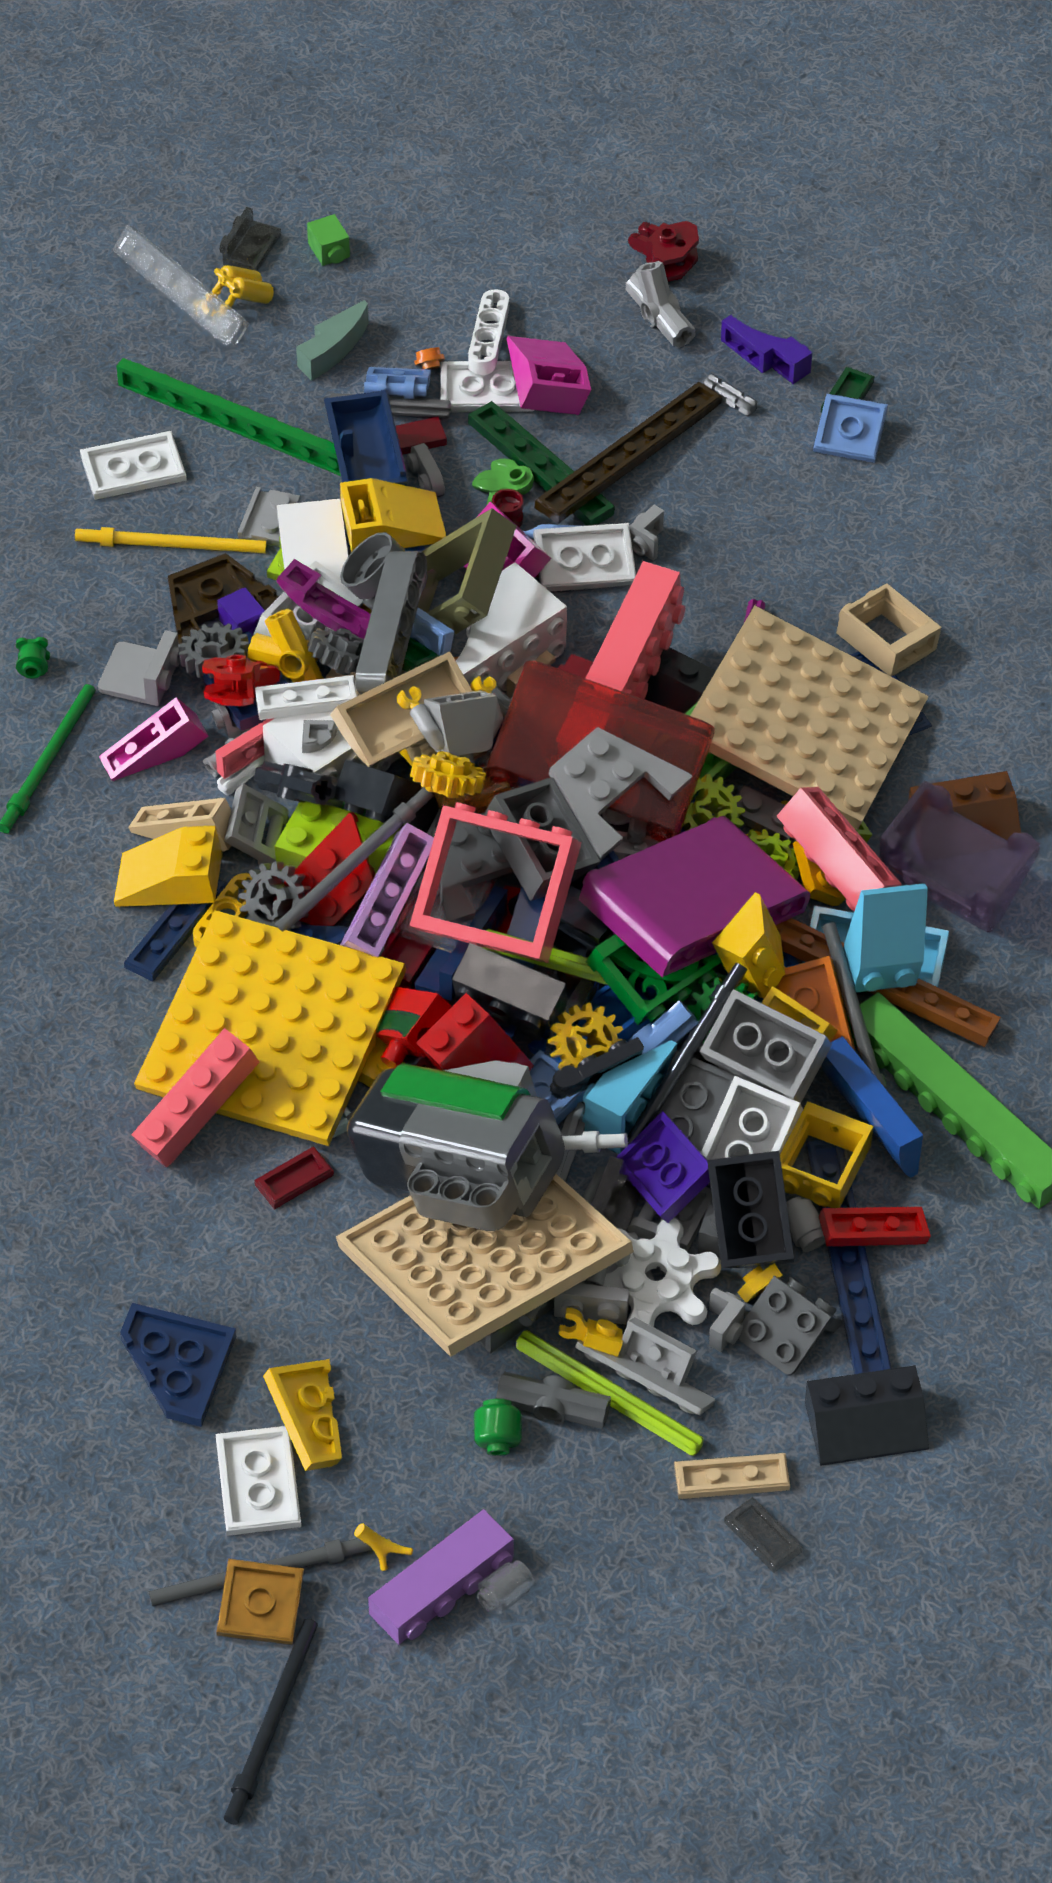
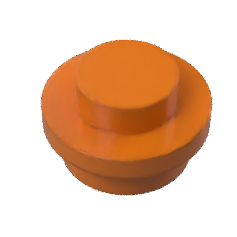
[414,347,445,370]

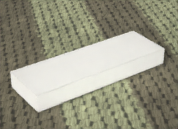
[255,675,358,720]

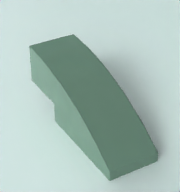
[296,300,369,381]

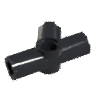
[254,761,343,808]

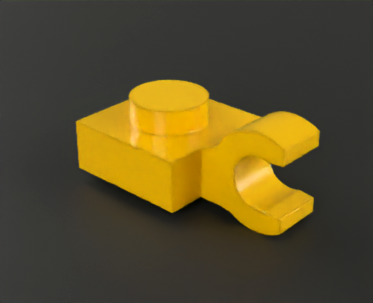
[559,1308,623,1357]

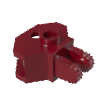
[628,221,699,282]

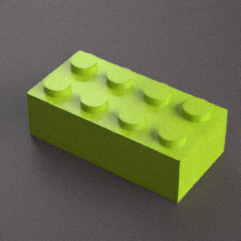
[274,801,400,874]

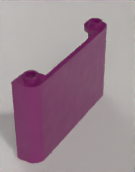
[579,816,811,977]

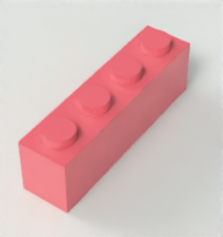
[777,787,902,911]
[131,1028,259,1168]

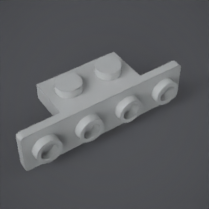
[575,1317,715,1415]

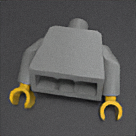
[397,676,503,763]

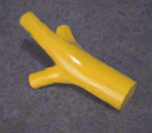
[354,1523,413,1571]

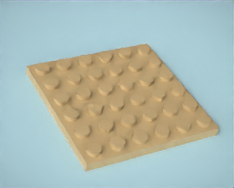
[679,605,929,830]
[336,1174,634,1357]

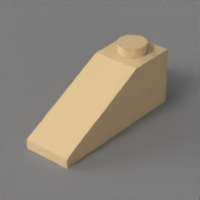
[128,798,231,852]

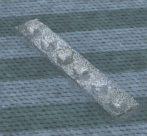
[112,225,250,348]

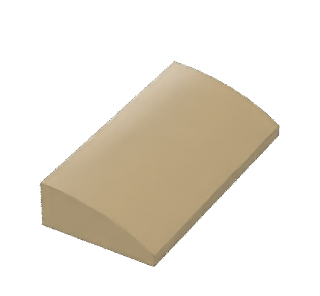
[330,651,472,767]

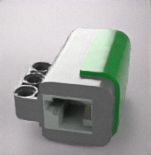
[347,1063,565,1231]

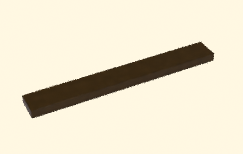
[534,382,722,524]

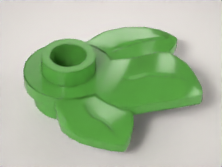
[472,458,534,505]

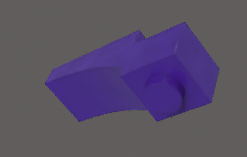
[721,315,812,384]

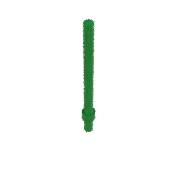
[0,684,96,833]

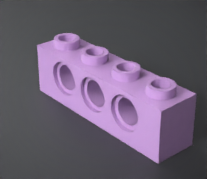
[340,823,434,957]

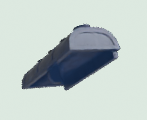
[324,390,408,486]

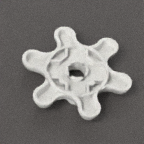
[603,1218,722,1327]

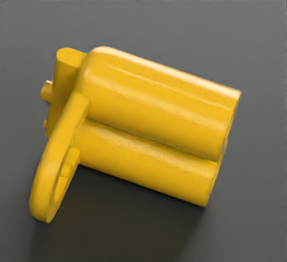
[207,265,274,318]

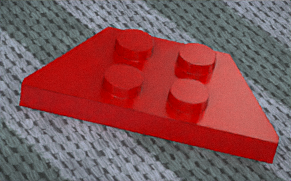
[273,812,376,926]

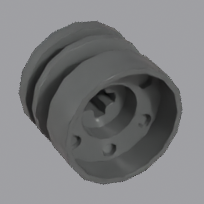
[340,532,428,610]

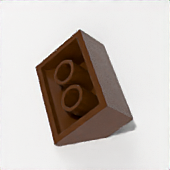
[907,771,1022,862]

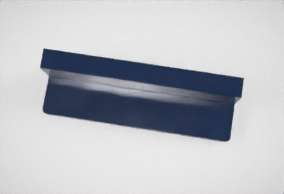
[415,886,508,1001]

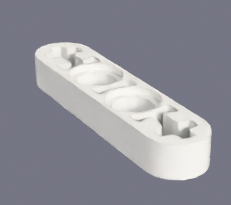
[468,289,509,375]

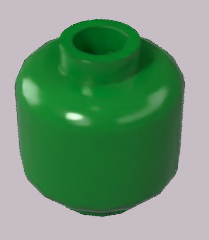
[473,1399,522,1456]

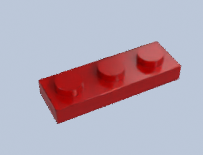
[818,1207,931,1246]

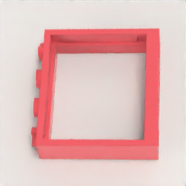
[410,803,581,963]

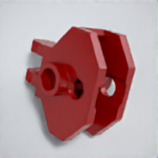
[202,655,281,706]

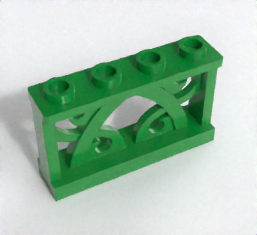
[585,934,726,1025]

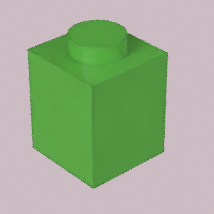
[307,214,350,266]

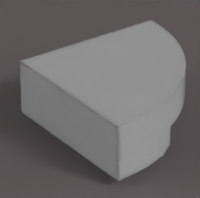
[302,720,338,753]

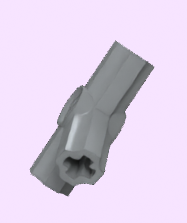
[626,261,695,348]

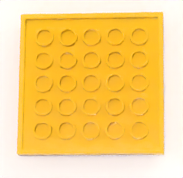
[134,910,406,1146]

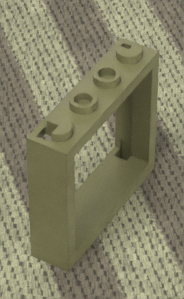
[418,508,517,635]

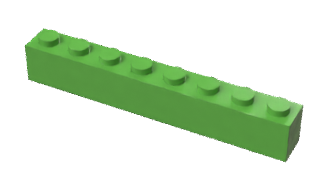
[847,992,1052,1209]

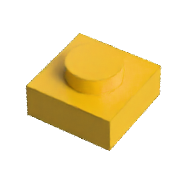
[737,1263,783,1303]

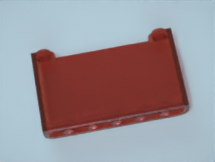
[485,661,715,842]

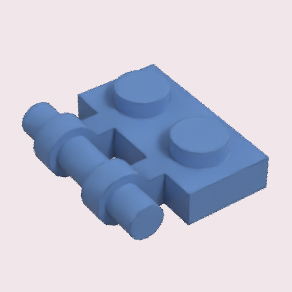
[364,367,431,399]

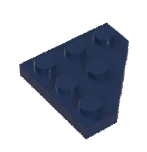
[120,1303,236,1427]

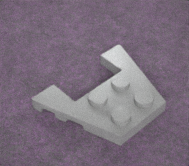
[548,727,693,861]

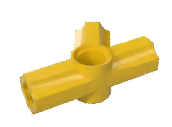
[247,609,324,683]

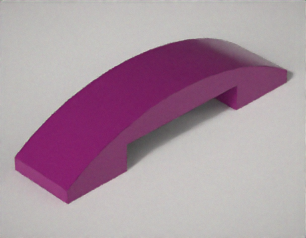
[276,559,371,639]

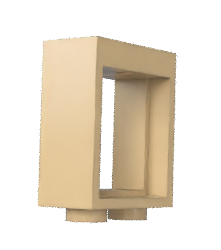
[836,583,941,676]

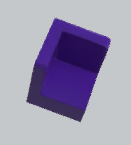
[217,588,265,636]

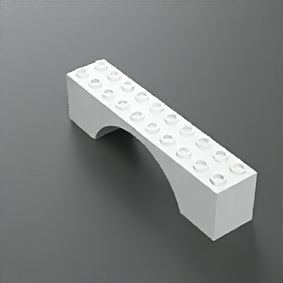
[263,562,567,778]

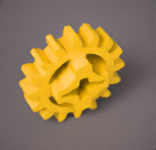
[410,751,486,798]
[548,1003,623,1070]

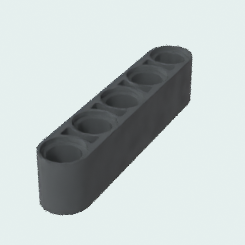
[355,551,427,694]

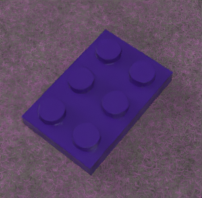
[613,1111,710,1223]

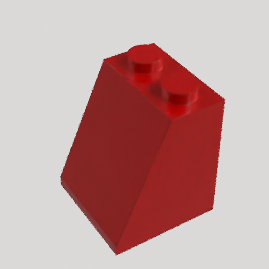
[416,993,534,1071]

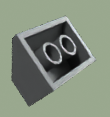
[484,777,601,901]

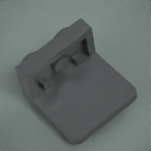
[738,1276,843,1375]

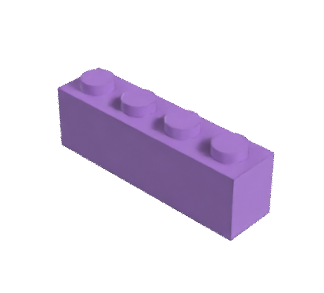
[368,1509,514,1645]

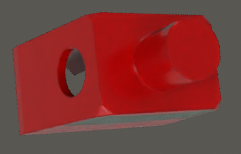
[376,987,452,1068]

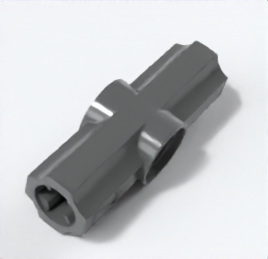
[496,1371,611,1429]

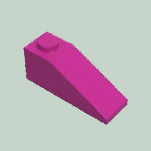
[99,697,208,781]

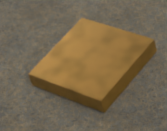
[217,1559,304,1645]

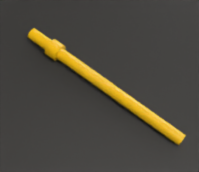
[75,527,267,553]

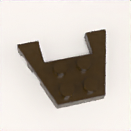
[168,553,279,644]

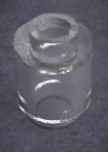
[477,1560,534,1614]

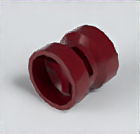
[492,489,524,528]

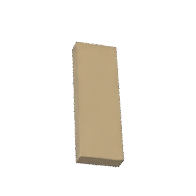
[674,1453,790,1499]

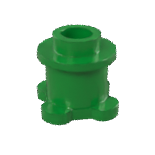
[16,637,50,679]

